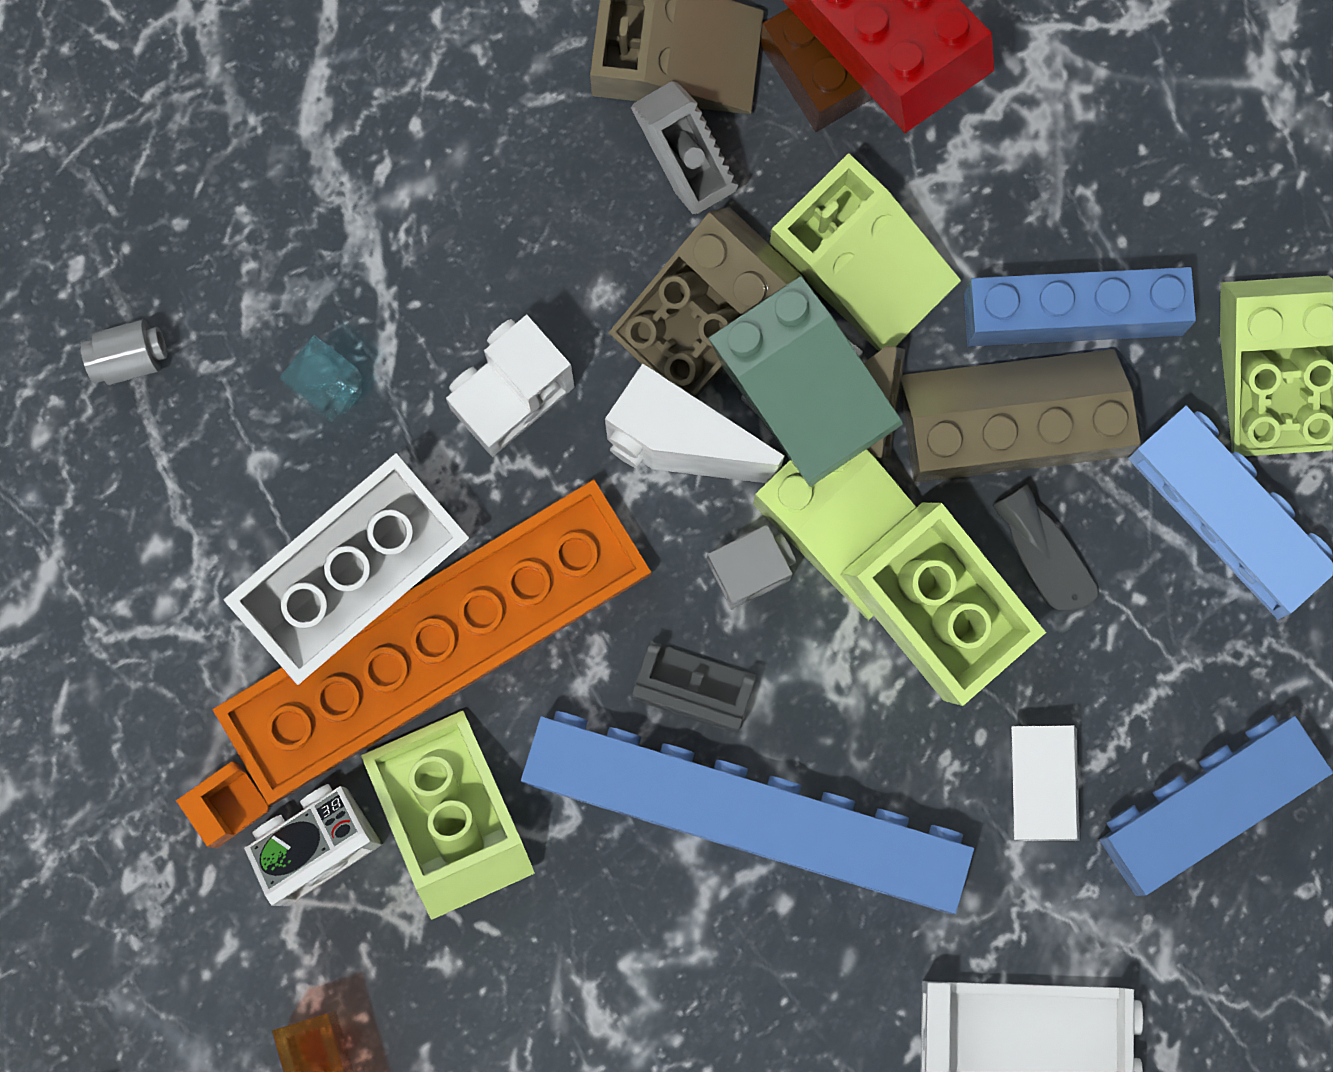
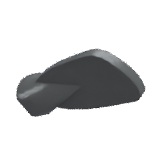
[993,484,1098,611]

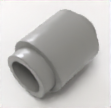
[81,319,168,385]

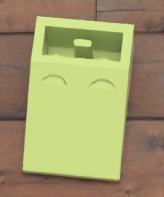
[769,153,961,351]
[1220,275,1333,456]

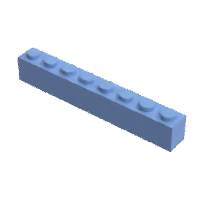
[521,711,974,914]

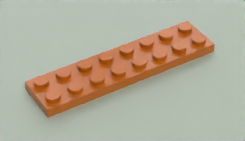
[212,479,652,806]

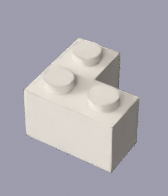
[446,314,575,457]

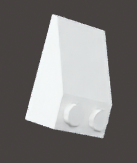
[605,364,784,483]

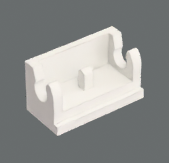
[1012,725,1080,841]

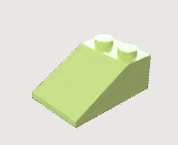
[753,449,917,621]
[361,710,535,920]

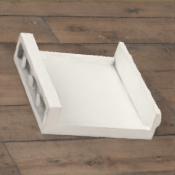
[920,981,1143,1072]

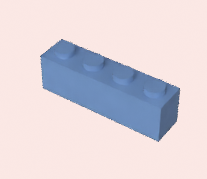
[964,267,1196,347]
[1098,715,1333,896]

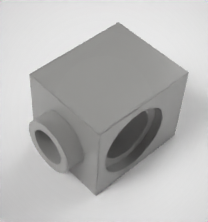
[707,525,796,610]

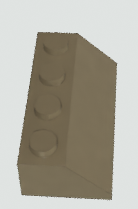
[900,349,1141,483]

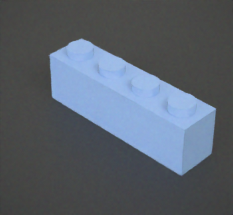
[1128,406,1333,620]

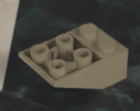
[590,0,763,115]
[608,207,807,398]

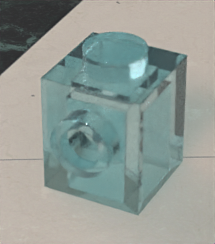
[279,335,365,423]

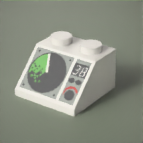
[244,784,383,906]

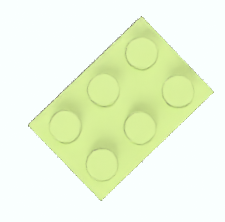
[840,502,1046,706]

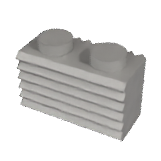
[631,81,738,214]

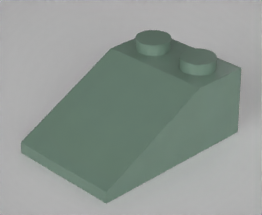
[708,276,903,487]

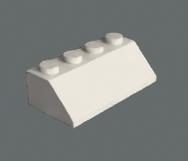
[224,453,469,685]

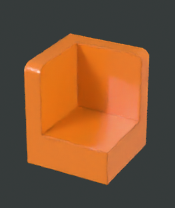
[176,761,270,848]

